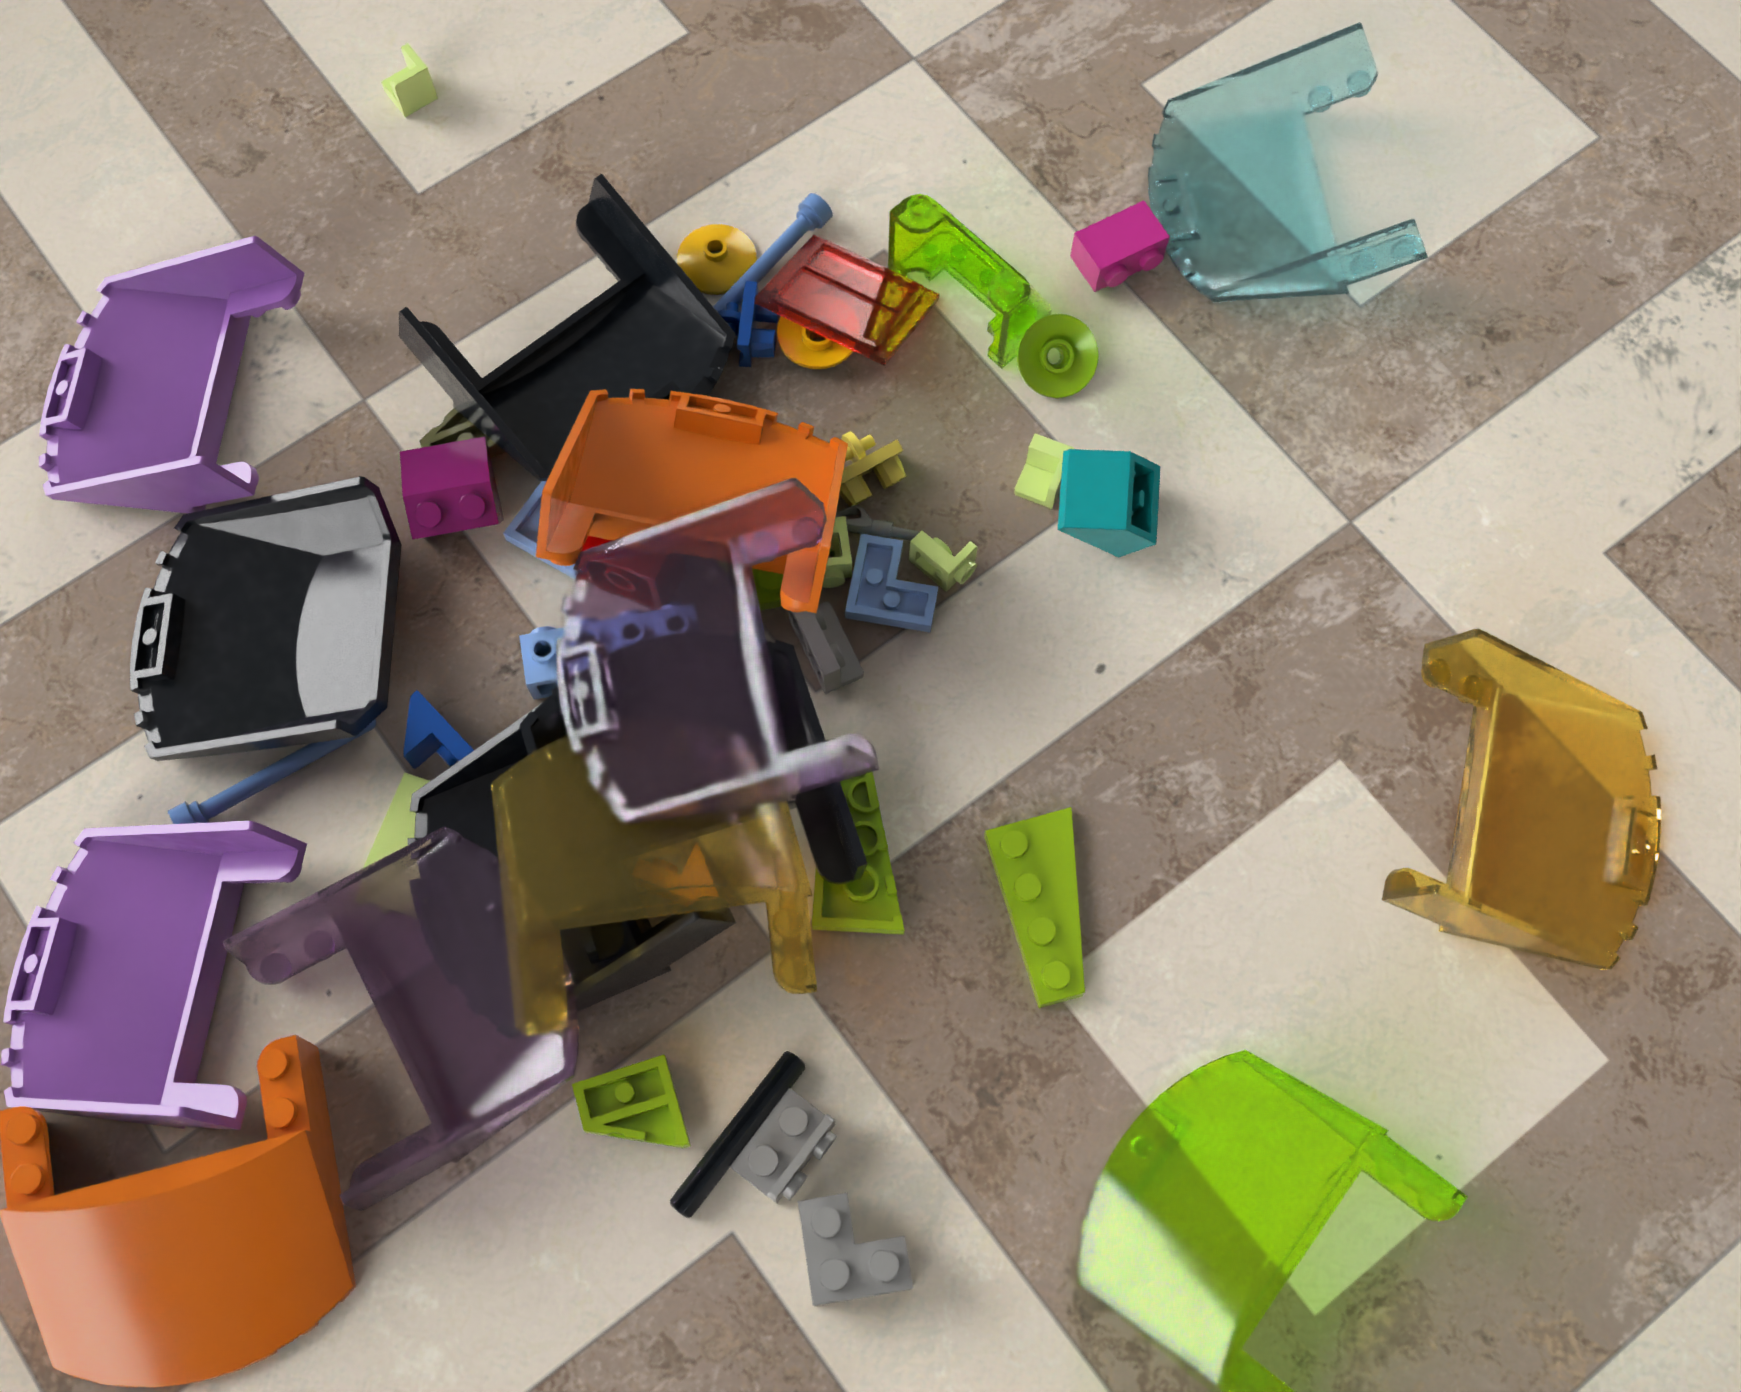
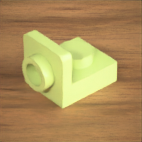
[908,530,978,592]

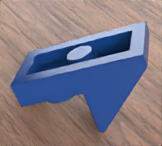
[404,690,474,769]

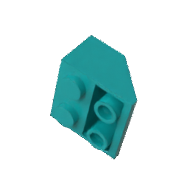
[1057,449,1161,557]

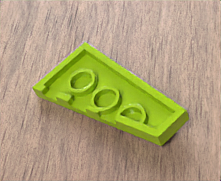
[812,749,905,935]
[984,807,1085,1008]

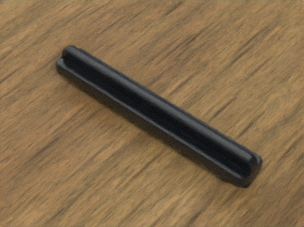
[670,1051,805,1218]

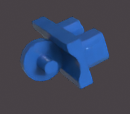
[717,281,780,368]

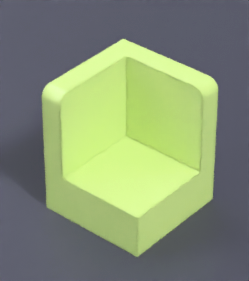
[381,43,438,117]
[1014,433,1074,509]

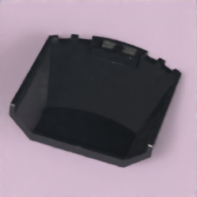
[130,476,402,761]

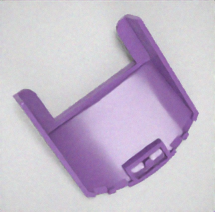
[39,236,305,513]
[1,821,307,1130]

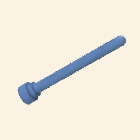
[713,193,833,311]
[168,719,376,824]

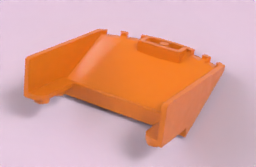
[536,389,848,613]
[0,1035,356,1388]

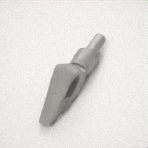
[836,505,919,541]

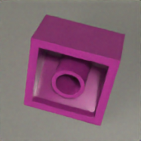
[400,436,504,540]

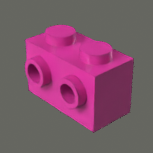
[1070,200,1170,292]

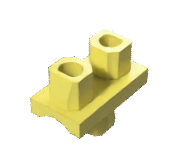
[839,431,906,507]

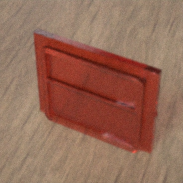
[754,234,940,366]

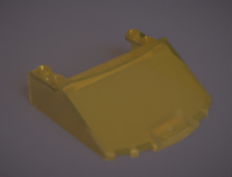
[1382,629,1661,970]
[491,720,817,1036]

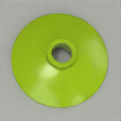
[1017,314,1098,398]

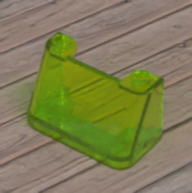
[888,194,1051,369]

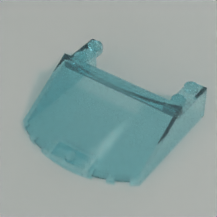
[1148,23,1428,302]

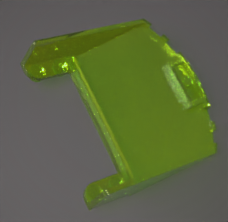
[1078,1050,1468,1392]

